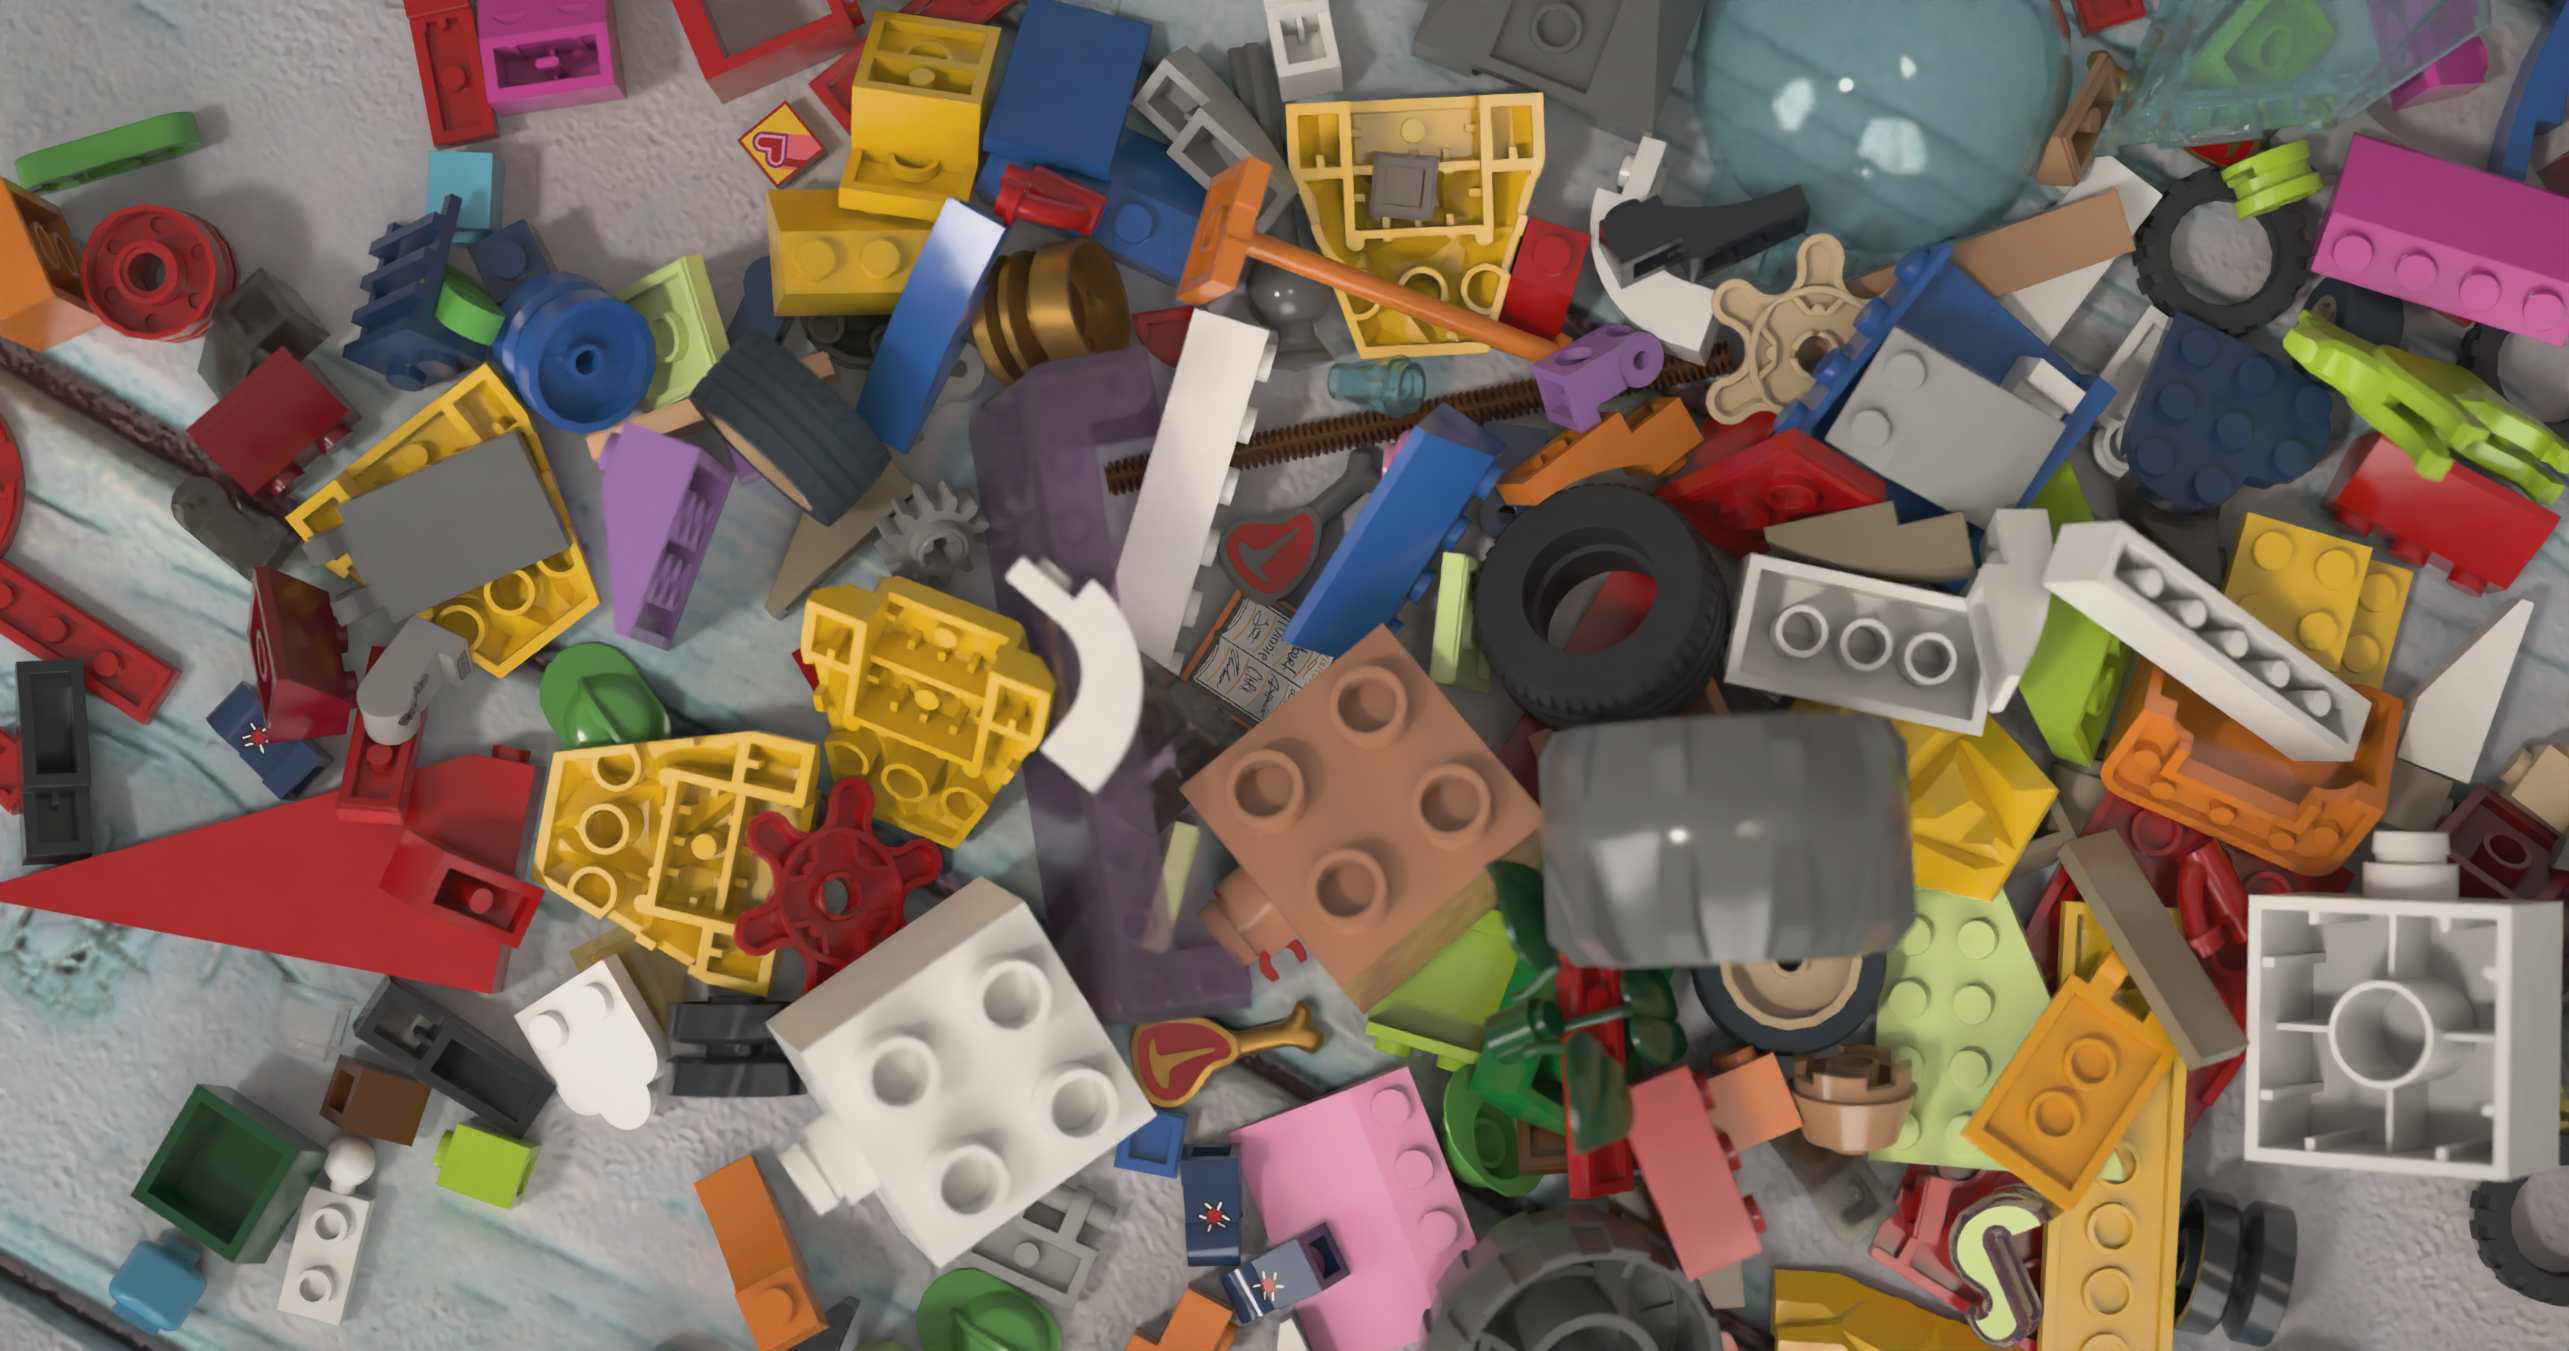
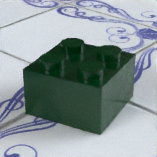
[130,1083,329,1264]

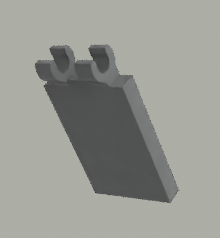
[301,426,573,627]

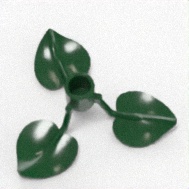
[1484,860,1688,1154]

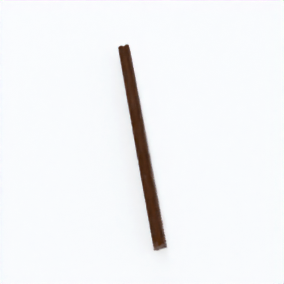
[1103,340,1732,496]

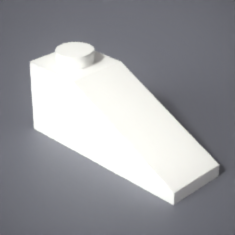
[2395,599,2535,785]

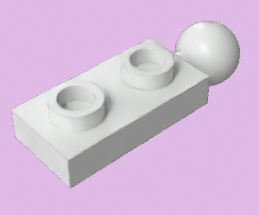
[277,1135,376,1326]

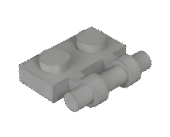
[955,1183,1118,1311]

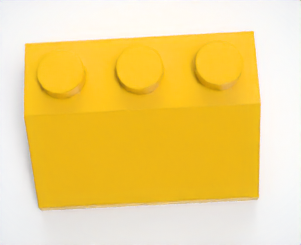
[766,189,935,317]

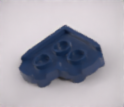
[2120,310,2333,516]

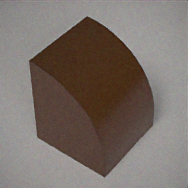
[319,1054,432,1147]

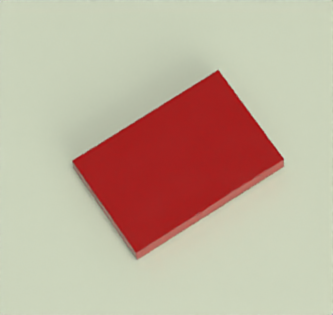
[1654,427,1886,562]

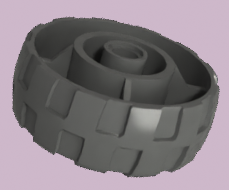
[1417,1202,1723,1351]

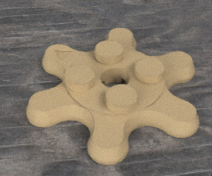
[1705,233,1891,425]

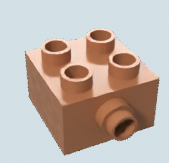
[1179,623,1544,1015]

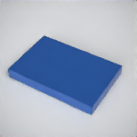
[983,0,1153,181]

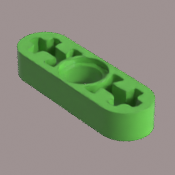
[14,112,202,196]
[418,263,507,346]

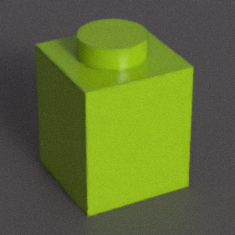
[433,1119,542,1210]

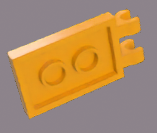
[1959,948,2179,1212]

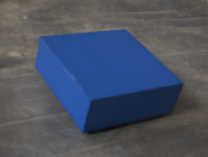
[1113,1107,1189,1179]

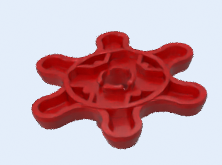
[732,777,943,996]

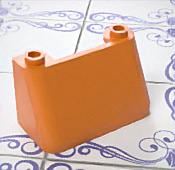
[2100,654,2404,876]

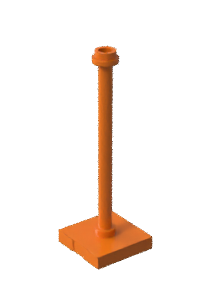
[1174,156,1573,363]

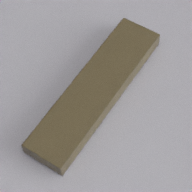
[2056,829,2250,1071]

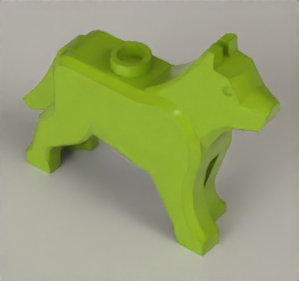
[2283,309,2569,506]

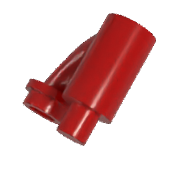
[993,162,1109,238]
[2176,837,2250,961]

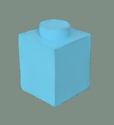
[426,150,505,248]

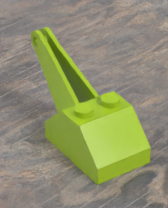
[2017,457,2135,768]

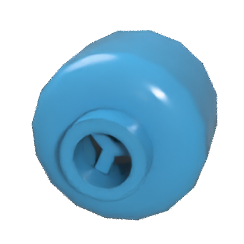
[108,1236,207,1337]

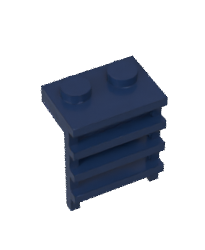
[342,193,488,392]

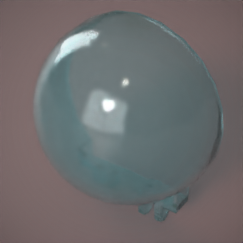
[1691,0,2074,286]

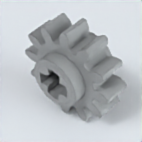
[874,479,990,586]

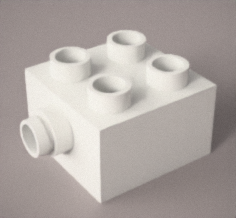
[2245,831,2563,1181]
[765,876,1157,1269]

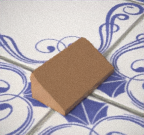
[2035,54,2125,187]

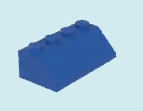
[974,126,1211,304]
[1280,402,1508,659]

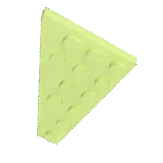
[1868,885,2126,1181]

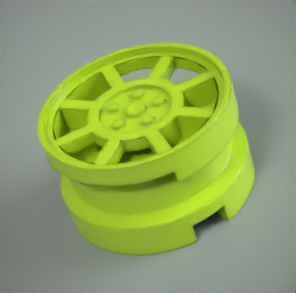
[2220,139,2325,221]

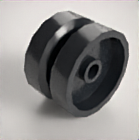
[665,995,807,1098]
[2173,1188,2297,1348]

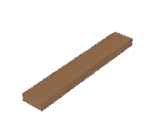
[1795,186,2136,365]

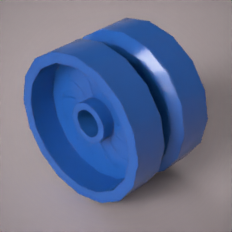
[489,271,656,434]

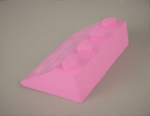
[1228,1062,1478,1351]

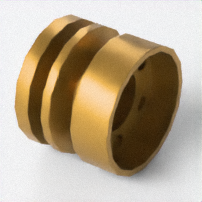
[971,236,1131,390]

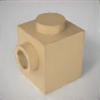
[2495,742,2569,837]

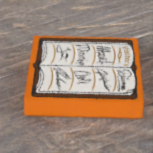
[1177,589,1337,731]

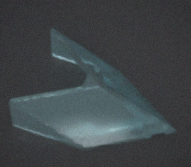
[2092,0,2492,157]

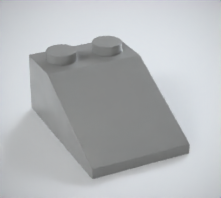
[1824,323,2067,531]

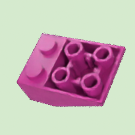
[477,0,627,117]

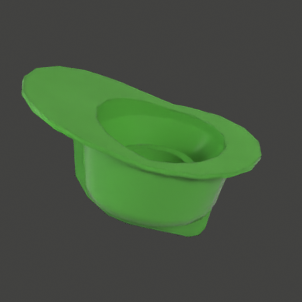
[540,643,671,749]
[1438,1064,1544,1197]
[916,1269,1063,1351]

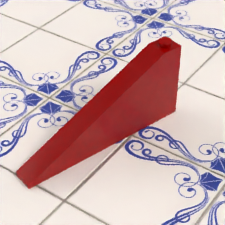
[0,744,547,994]

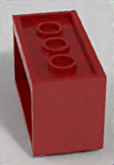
[672,0,866,104]

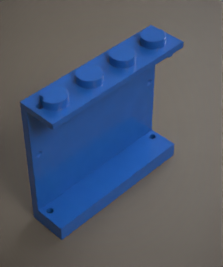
[1773,243,2118,595]

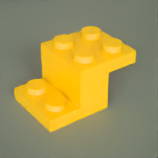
[838,10,1001,223]
[2220,512,2414,690]

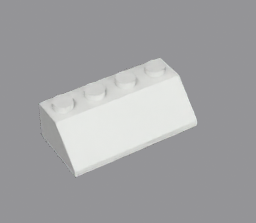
[1723,553,1988,736]

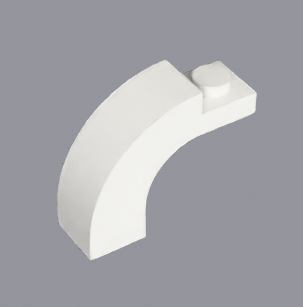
[1590,136,1721,367]
[1005,557,1144,794]

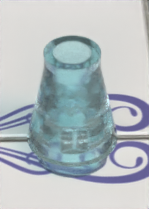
[1327,355,1426,419]

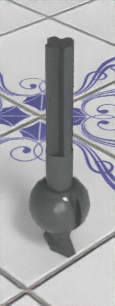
[1227,43,1333,371]

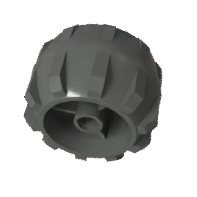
[1538,713,1917,969]

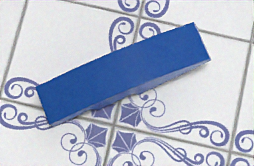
[2486,0,2569,182]
[855,196,1012,454]

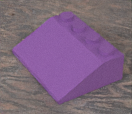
[598,420,736,651]

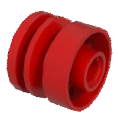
[79,204,241,344]

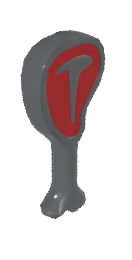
[1217,449,1382,606]

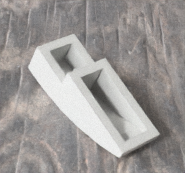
[1261,0,1344,103]
[1965,509,2053,712]

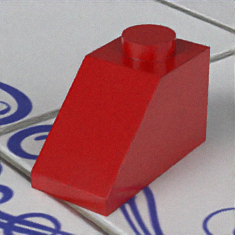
[1490,216,1592,361]
[378,828,545,949]

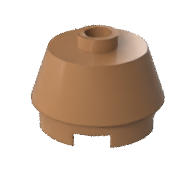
[1786,1044,1918,1155]

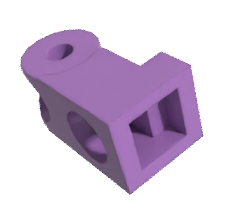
[1532,322,1664,433]

